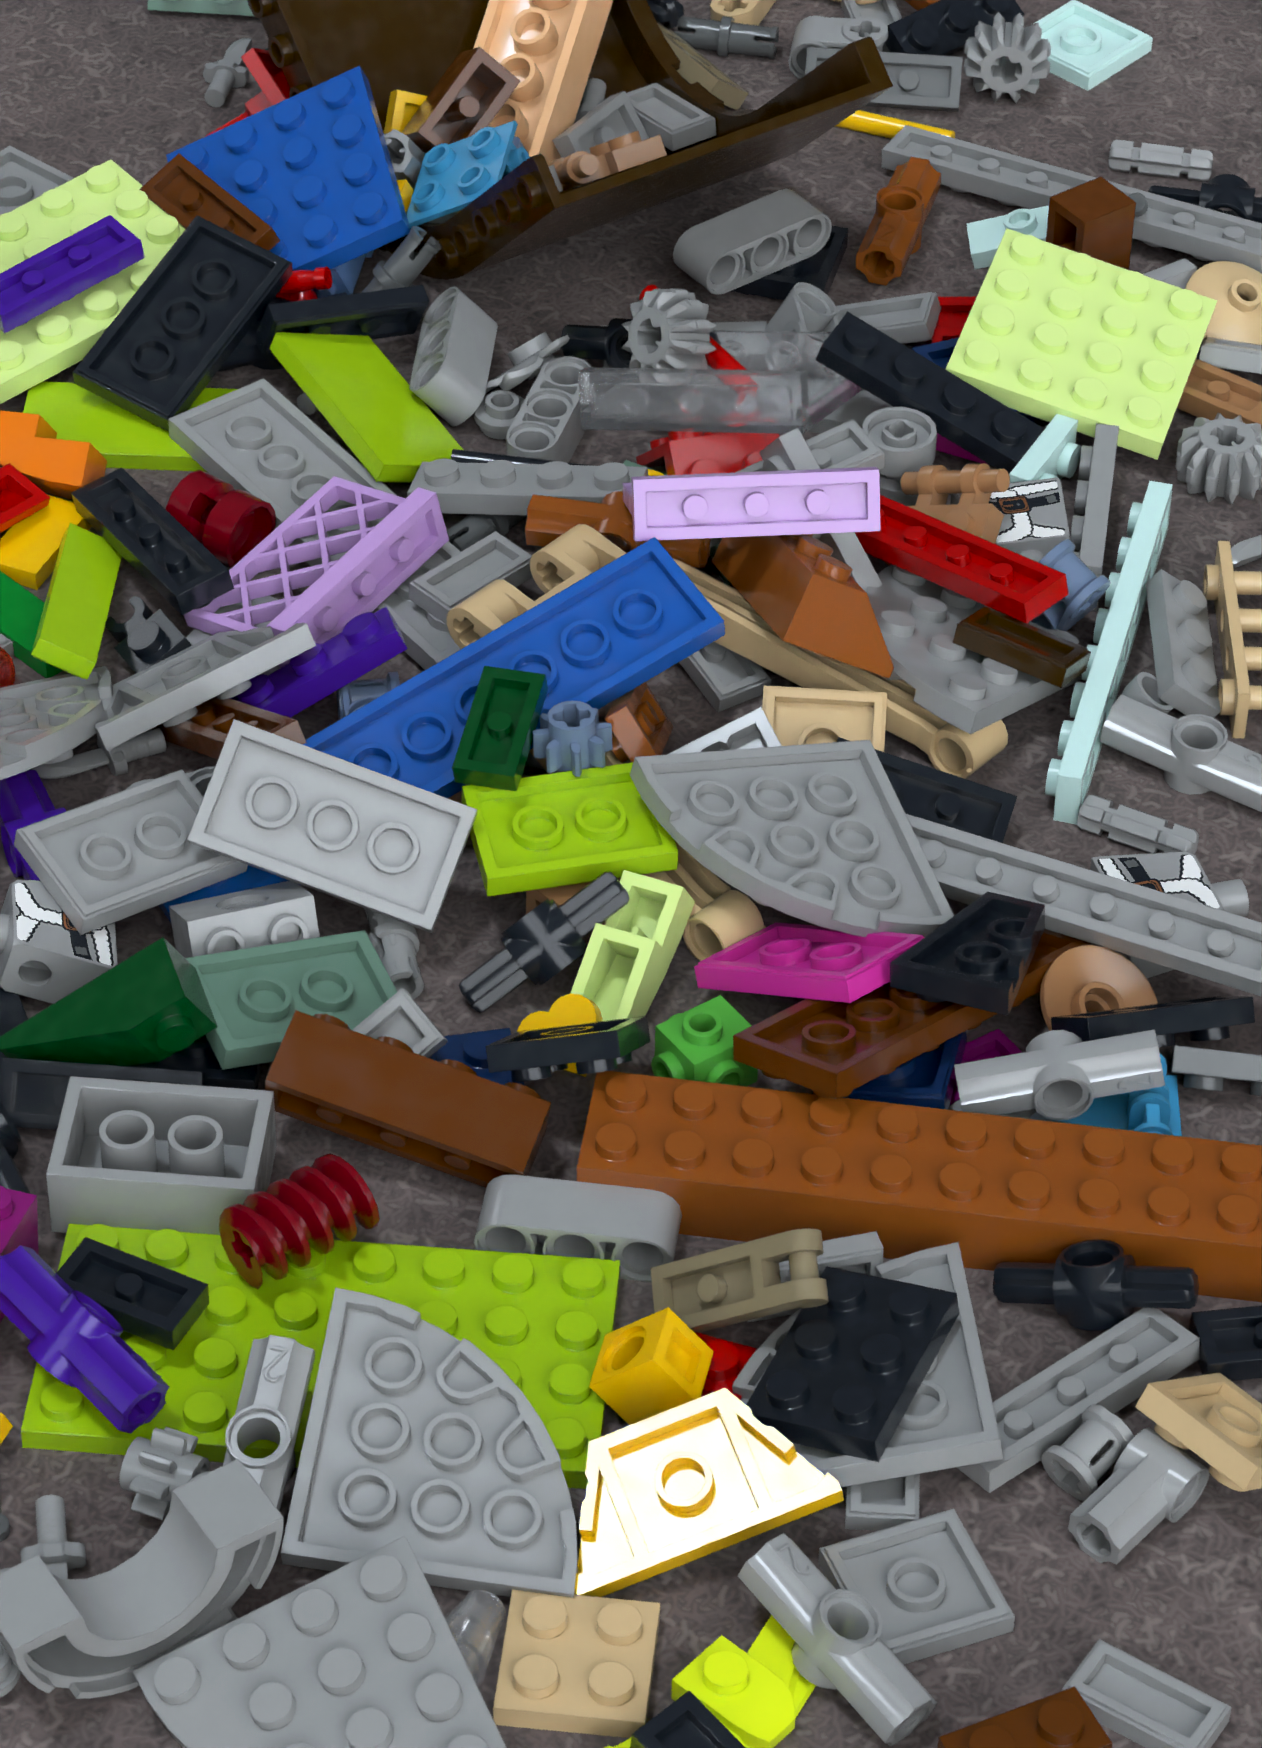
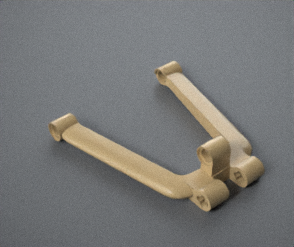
[446,524,1008,961]

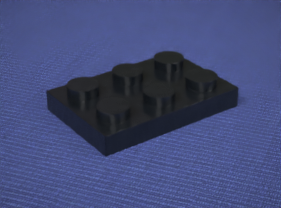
[746,1266,960,1462]

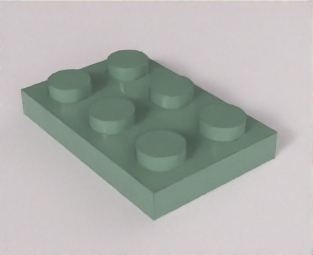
[185,930,397,1070]

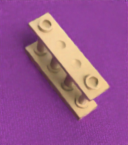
[1203,541,1262,738]

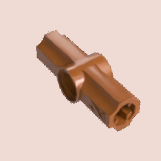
[856,157,941,286]
[525,491,711,568]

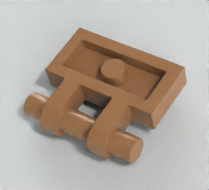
[548,131,667,191]
[884,463,1010,566]

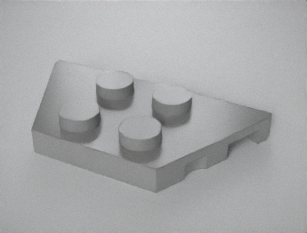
[94,623,316,751]

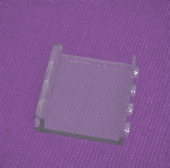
[578,330,864,434]

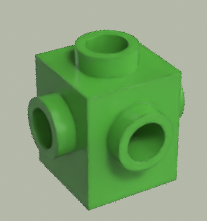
[651,995,758,1086]

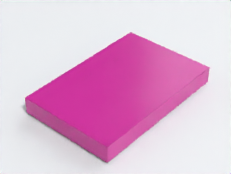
[694,922,925,1003]

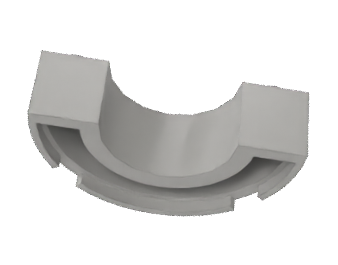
[0,1458,284,1699]

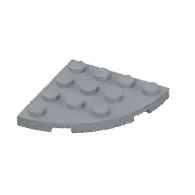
[866,564,1086,734]
[0,666,113,780]
[630,740,954,937]
[732,1242,1003,1487]
[281,1288,578,1598]
[132,1536,507,1748]

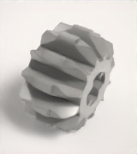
[964,12,1051,103]
[622,288,717,385]
[1175,413,1262,505]

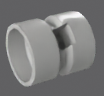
[862,407,937,506]

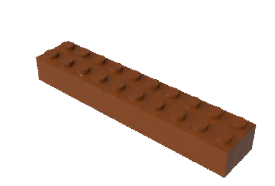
[577,1071,1262,1302]

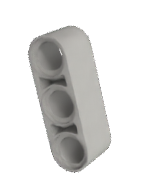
[673,189,832,295]
[409,286,498,427]
[506,356,593,462]
[474,1175,682,1282]

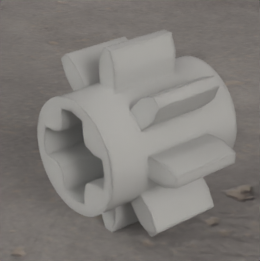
[119,1427,210,1521]

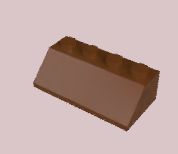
[711,534,894,679]

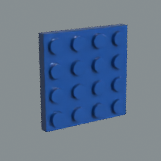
[166,66,410,271]

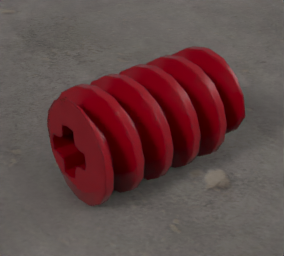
[219,1153,380,1289]

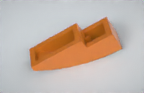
[0,410,107,499]

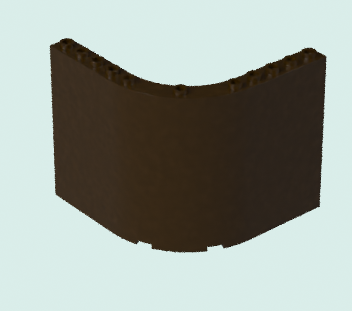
[247,0,893,280]

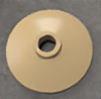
[1185,261,1262,345]

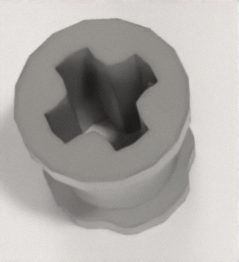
[1041,1404,1134,1501]

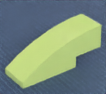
[570,870,695,1021]

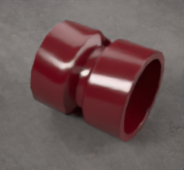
[166,470,276,569]

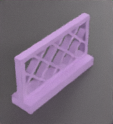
[623,467,881,541]
[184,476,449,668]

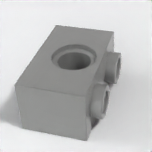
[169,881,320,958]

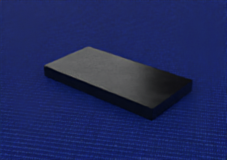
[73,215,292,432]

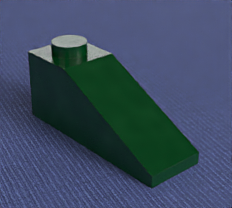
[0,937,218,1066]

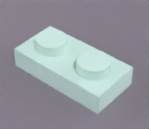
[1009,414,1081,483]

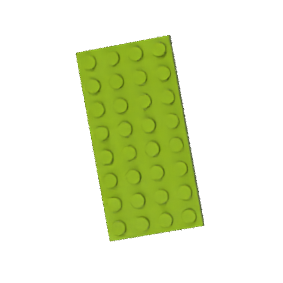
[21,1224,620,1489]

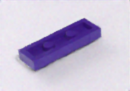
[0,215,145,333]
[230,607,408,718]

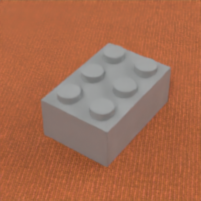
[46,1076,276,1235]

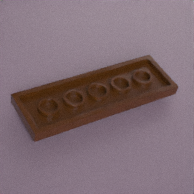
[733,929,1091,1099]

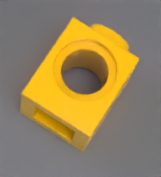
[589,1307,714,1425]

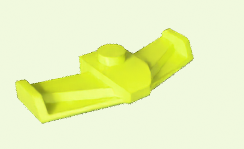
[604,1615,816,1748]

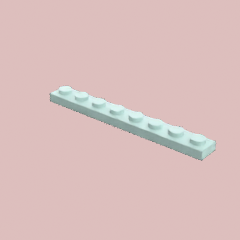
[1045,481,1173,825]

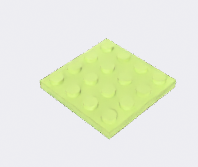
[945,228,1217,460]

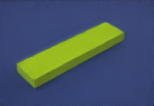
[31,523,122,680]

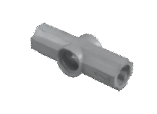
[1100,694,1262,812]
[954,1030,1165,1121]
[223,1335,315,1512]
[738,1533,937,1747]

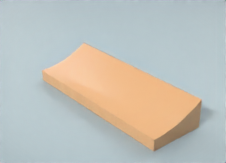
[473,0,613,165]

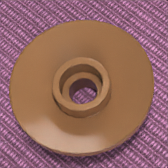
[1040,945,1158,1031]

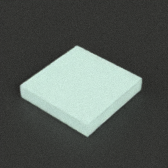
[1033,0,1153,91]

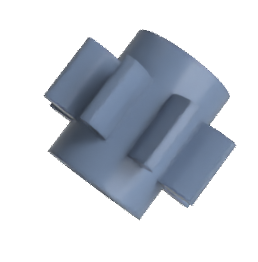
[532,701,613,777]

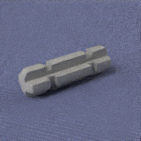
[1108,140,1213,182]
[1077,795,1199,855]

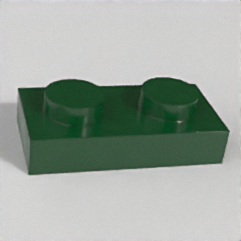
[452,666,548,792]

